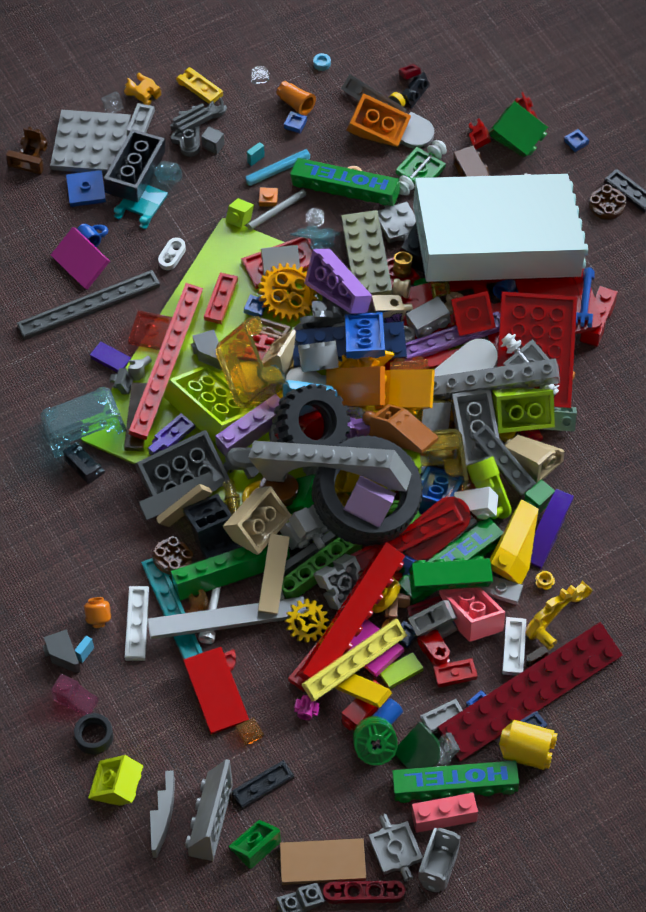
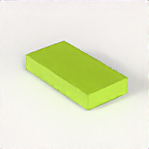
[379,652,423,689]

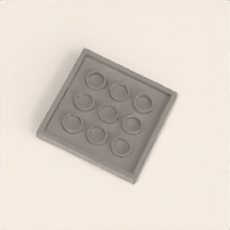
[50,110,131,174]

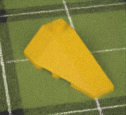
[490,499,538,584]

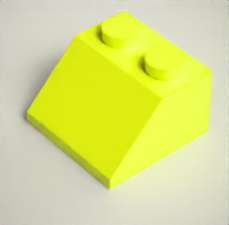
[88,755,143,806]

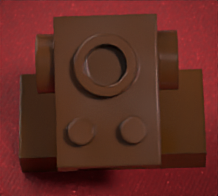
[6,126,48,175]

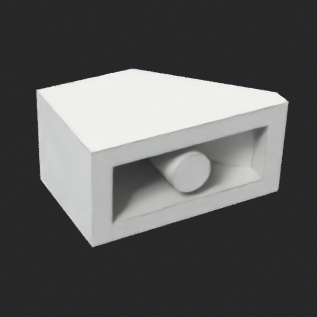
[454,487,498,519]

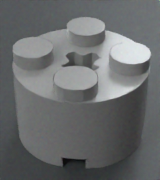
[298,341,339,372]

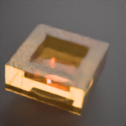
[236,717,264,746]

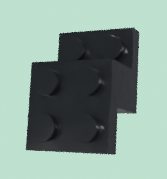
[182,494,242,559]

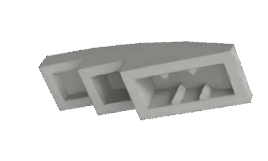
[150,771,175,858]

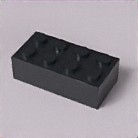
[104,129,165,203]

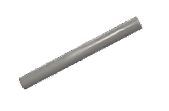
[247,190,306,230]

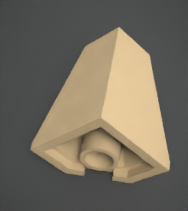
[505,435,565,483]

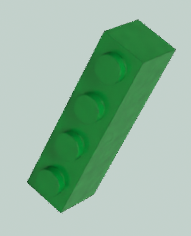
[409,556,493,592]

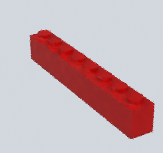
[297,542,405,681]

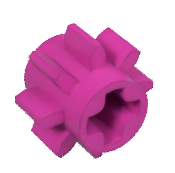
[294,695,320,720]

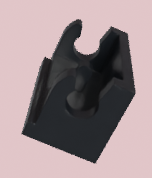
[63,442,105,485]

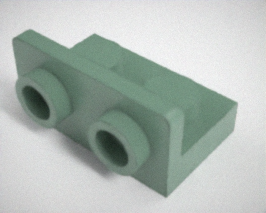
[542,407,577,432]

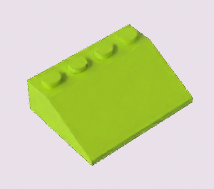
[163,364,257,442]

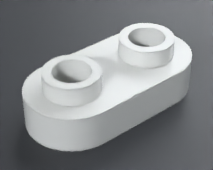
[158,238,186,270]

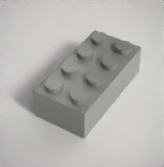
[451,389,499,473]

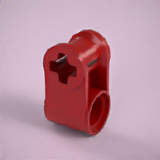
[417,629,450,666]

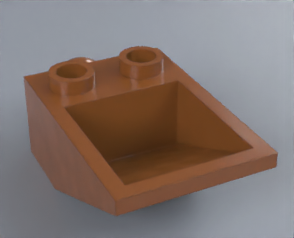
[362,404,439,454]

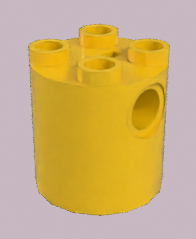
[499,720,557,770]

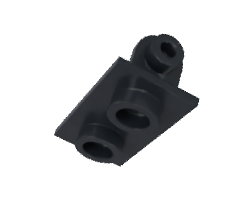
[401,72,430,108]

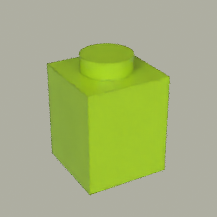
[225,198,254,228]

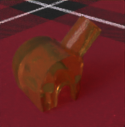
[188,589,210,613]

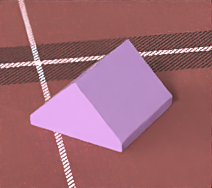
[343,476,396,527]

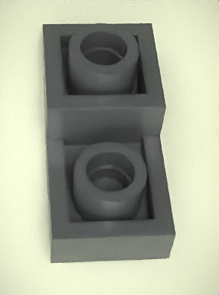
[275,883,325,912]

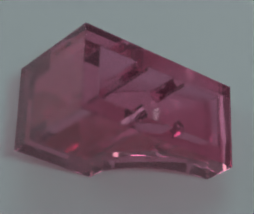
[51,674,99,715]

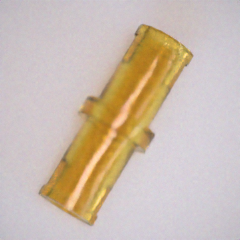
[223,480,240,515]

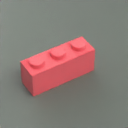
[412,793,478,833]

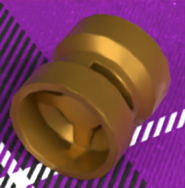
[393,252,412,278]

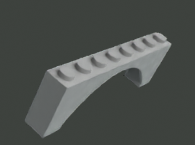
[248,441,412,491]

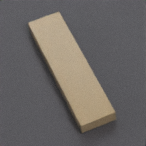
[258,533,290,615]

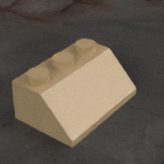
[223,486,291,555]

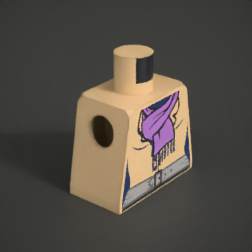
[369,295,413,323]

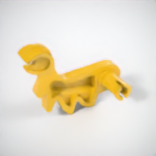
[526,581,592,650]

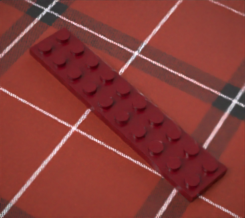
[437,622,623,762]

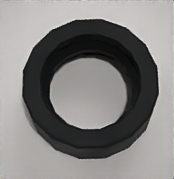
[74,713,114,755]

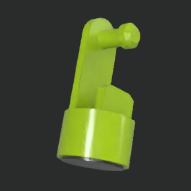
[466,456,512,519]

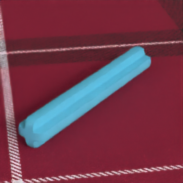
[245,149,310,186]

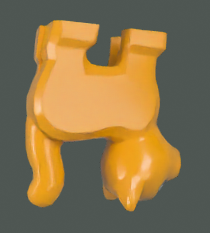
[124,73,161,105]

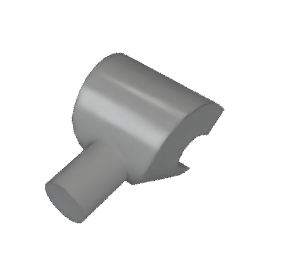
[128,356,152,380]

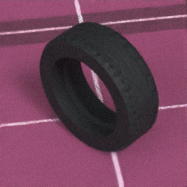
[312,436,423,546]

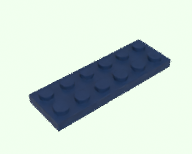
[293,321,407,368]

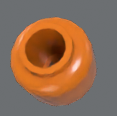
[84,597,111,628]

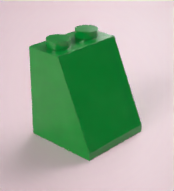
[489,101,548,157]

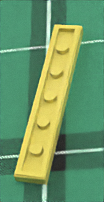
[302,619,407,701]

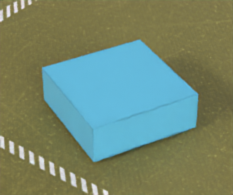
[75,636,94,663]

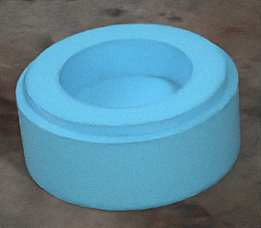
[313,53,331,71]

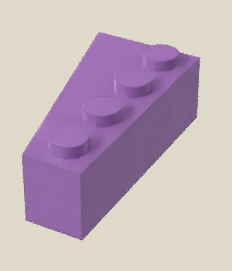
[304,249,372,314]

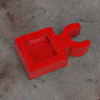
[469,118,491,150]

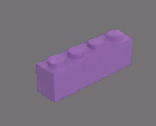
[215,394,280,456]

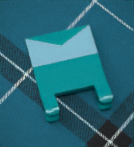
[114,185,168,229]

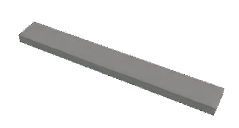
[147,597,306,639]

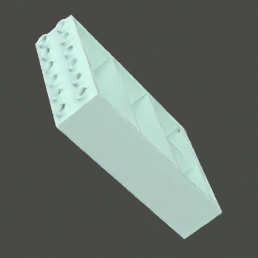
[413,174,588,282]

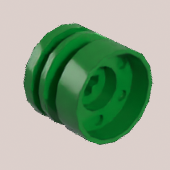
[353,716,398,765]

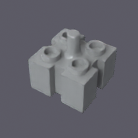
[280,505,329,550]
[313,554,361,610]

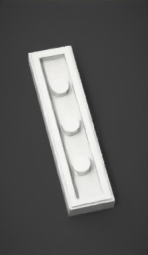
[125,586,149,661]

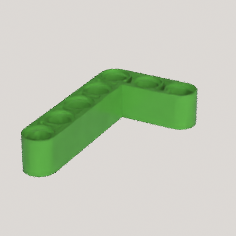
[282,535,363,599]

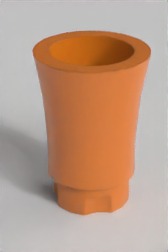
[276,81,316,116]

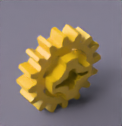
[285,599,329,642]

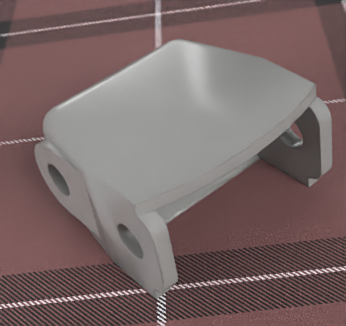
[418,828,461,892]

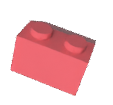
[439,587,505,642]

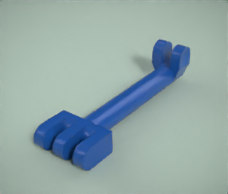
[576,268,595,328]

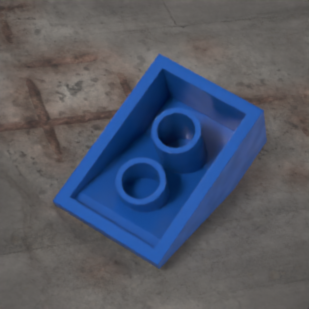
[419,465,465,515]

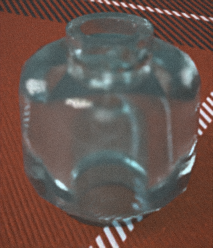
[154,161,182,186]

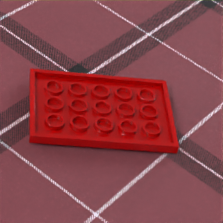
[497,292,577,408]

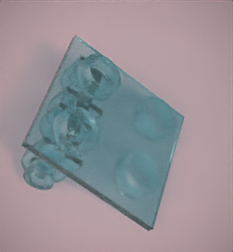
[290,226,340,250]

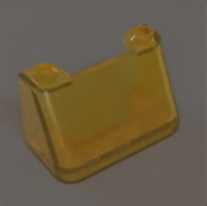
[216,316,284,408]

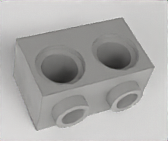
[408,600,457,636]

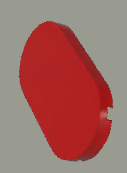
[405,497,471,561]

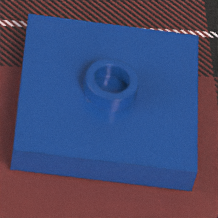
[66,170,106,207]

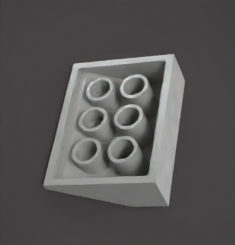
[185,759,233,861]

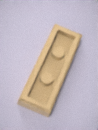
[156,484,212,527]

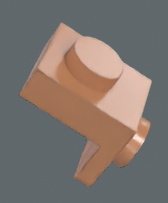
[385,593,410,619]

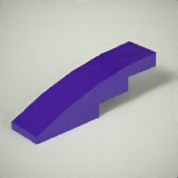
[530,489,574,569]

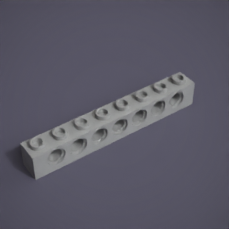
[433,358,560,402]

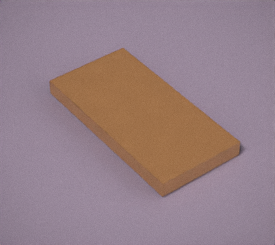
[280,838,366,885]

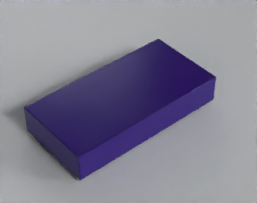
[90,341,131,373]

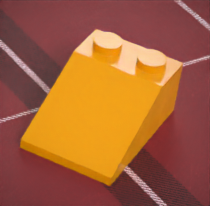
[375,369,435,410]

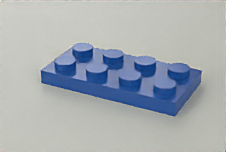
[345,312,385,359]

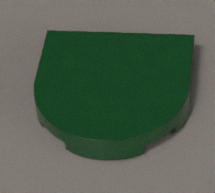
[395,722,440,769]

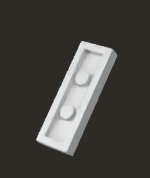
[502,617,526,676]

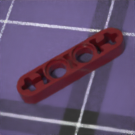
[323,881,405,904]

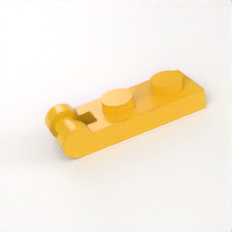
[176,67,223,104]

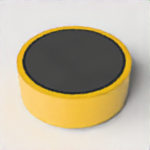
[388,92,405,107]

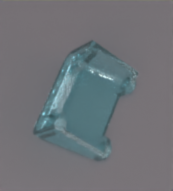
[40,387,126,458]

